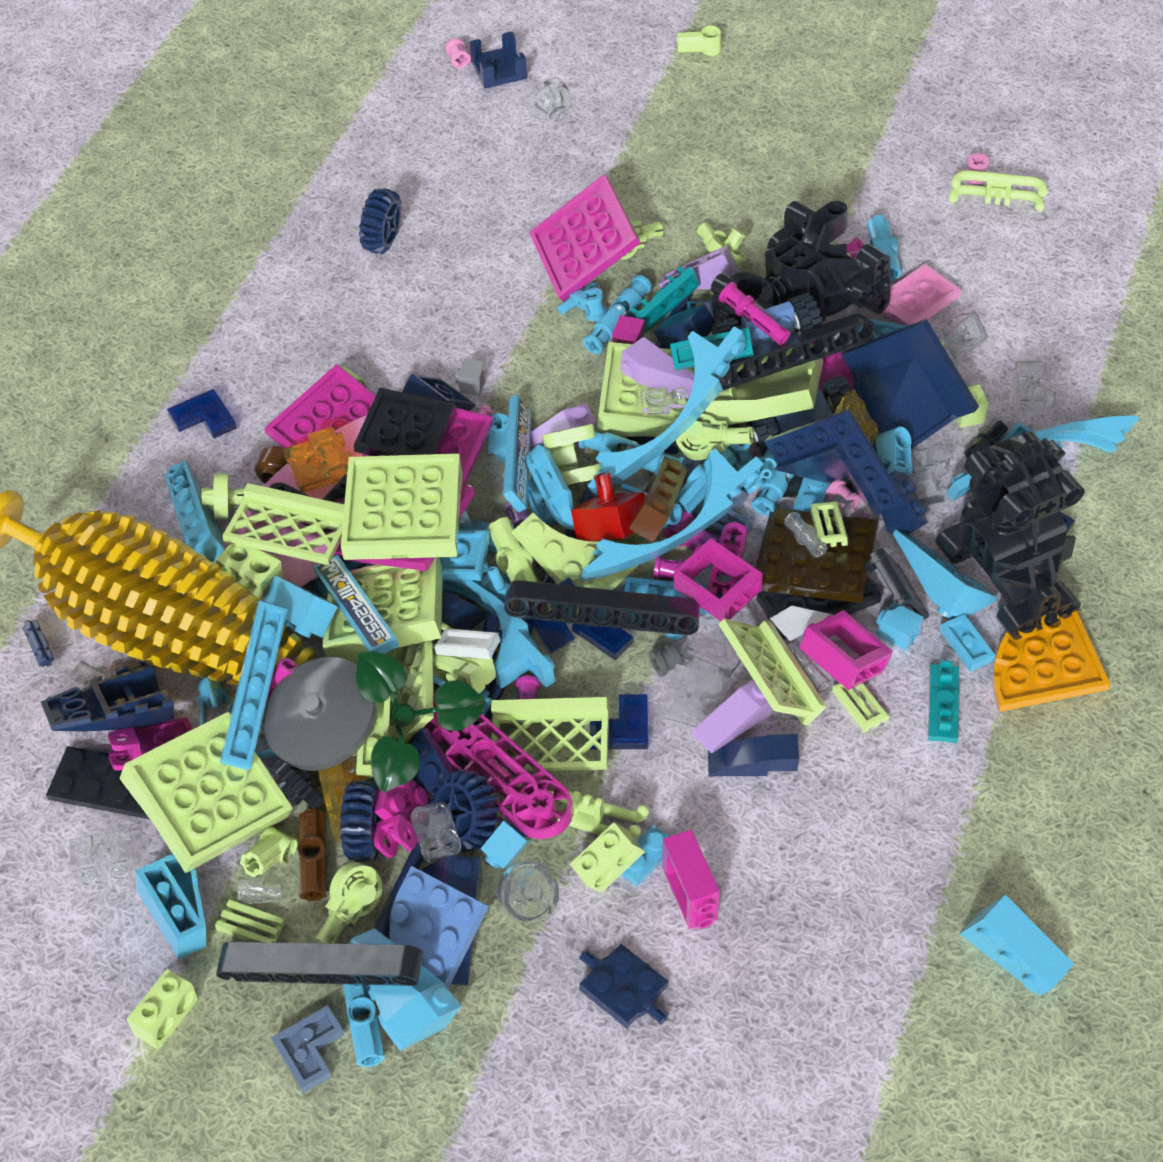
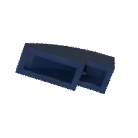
[708,734,799,776]

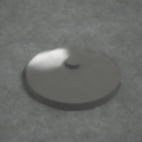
[263,657,378,771]

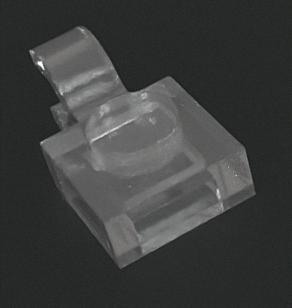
[640,387,688,415]

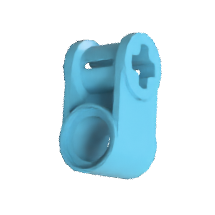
[487,413,508,464]
[875,427,913,476]

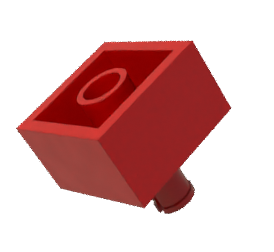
[571,472,645,541]

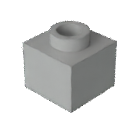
[455,358,485,396]

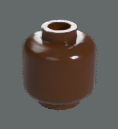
[255,446,292,484]

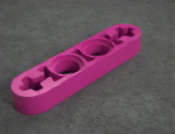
[707,522,747,597]

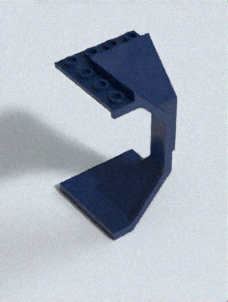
[764,319,979,517]

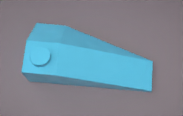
[893,530,998,619]
[350,928,461,1051]

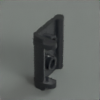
[864,548,929,620]

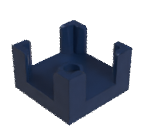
[469,31,527,89]

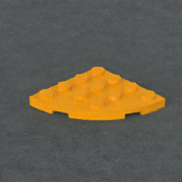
[993,611,1110,712]

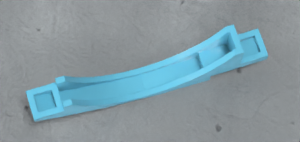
[588,326,746,496]
[946,415,1140,502]
[580,449,763,582]
[442,580,555,689]

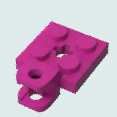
[108,717,193,770]
[374,779,429,858]

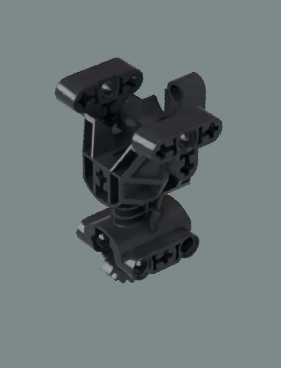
[711,201,891,327]
[935,431,1085,640]

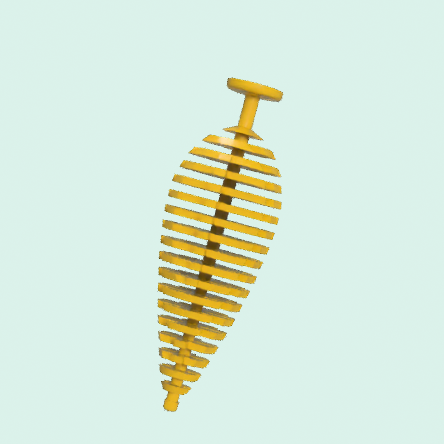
[0,490,317,685]

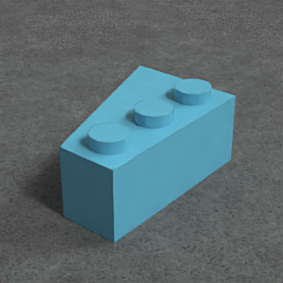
[262,575,338,638]
[135,854,206,960]
[960,895,1074,996]

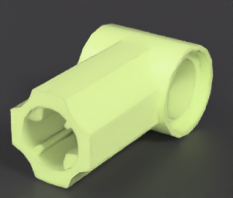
[677,26,721,56]
[240,826,298,877]

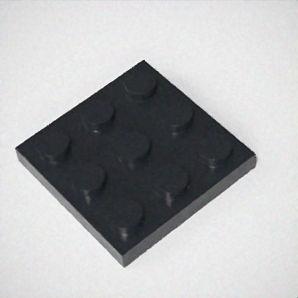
[354,388,456,456]

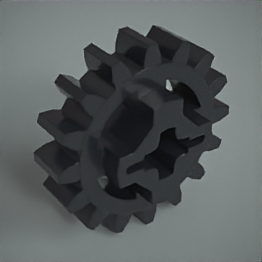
[269,757,325,809]

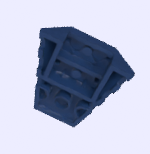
[41,659,174,732]

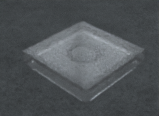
[18,603,78,658]

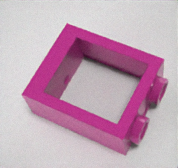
[673,538,763,621]
[799,611,893,690]
[662,829,720,929]

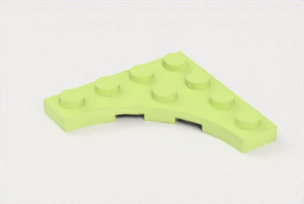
[511,513,657,590]

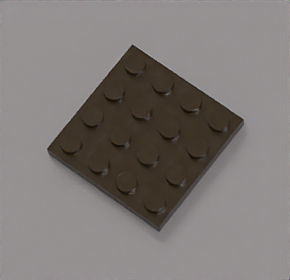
[755,508,878,604]

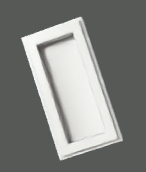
[435,629,500,659]

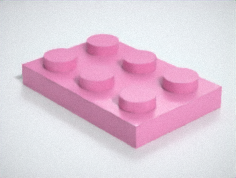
[882,264,961,326]

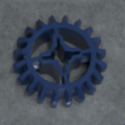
[359,188,402,254]
[429,769,500,852]
[340,780,383,862]

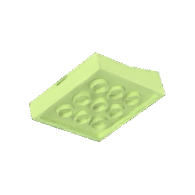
[597,342,705,437]
[705,344,823,425]
[341,454,463,560]
[323,557,443,663]
[120,712,293,873]

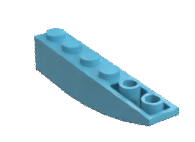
[164,460,227,563]

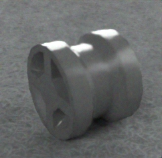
[649,643,682,677]

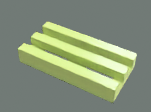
[810,501,848,548]
[832,683,889,733]
[215,899,285,943]

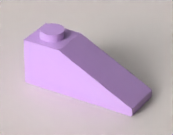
[659,245,741,289]
[620,337,694,398]
[530,403,596,451]
[691,680,772,753]

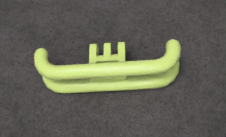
[949,170,1048,211]
[549,791,649,840]

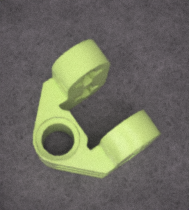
[542,424,601,485]

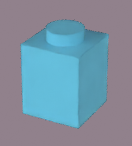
[876,606,923,651]
[481,820,532,869]

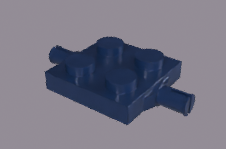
[579,944,669,1029]

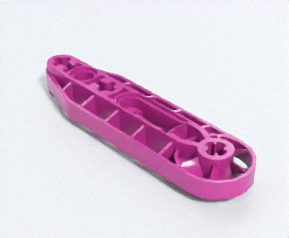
[424,691,574,839]

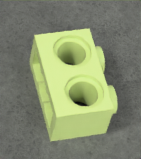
[215,543,284,600]
[570,822,645,892]
[127,969,198,1050]

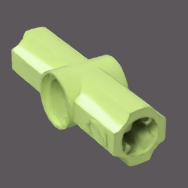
[488,517,538,582]

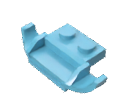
[525,444,574,531]

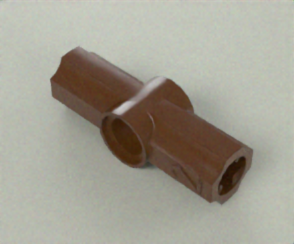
[297,808,328,902]

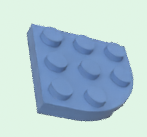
[389,866,489,989]

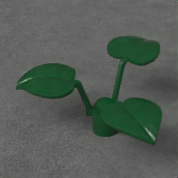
[355,652,485,792]

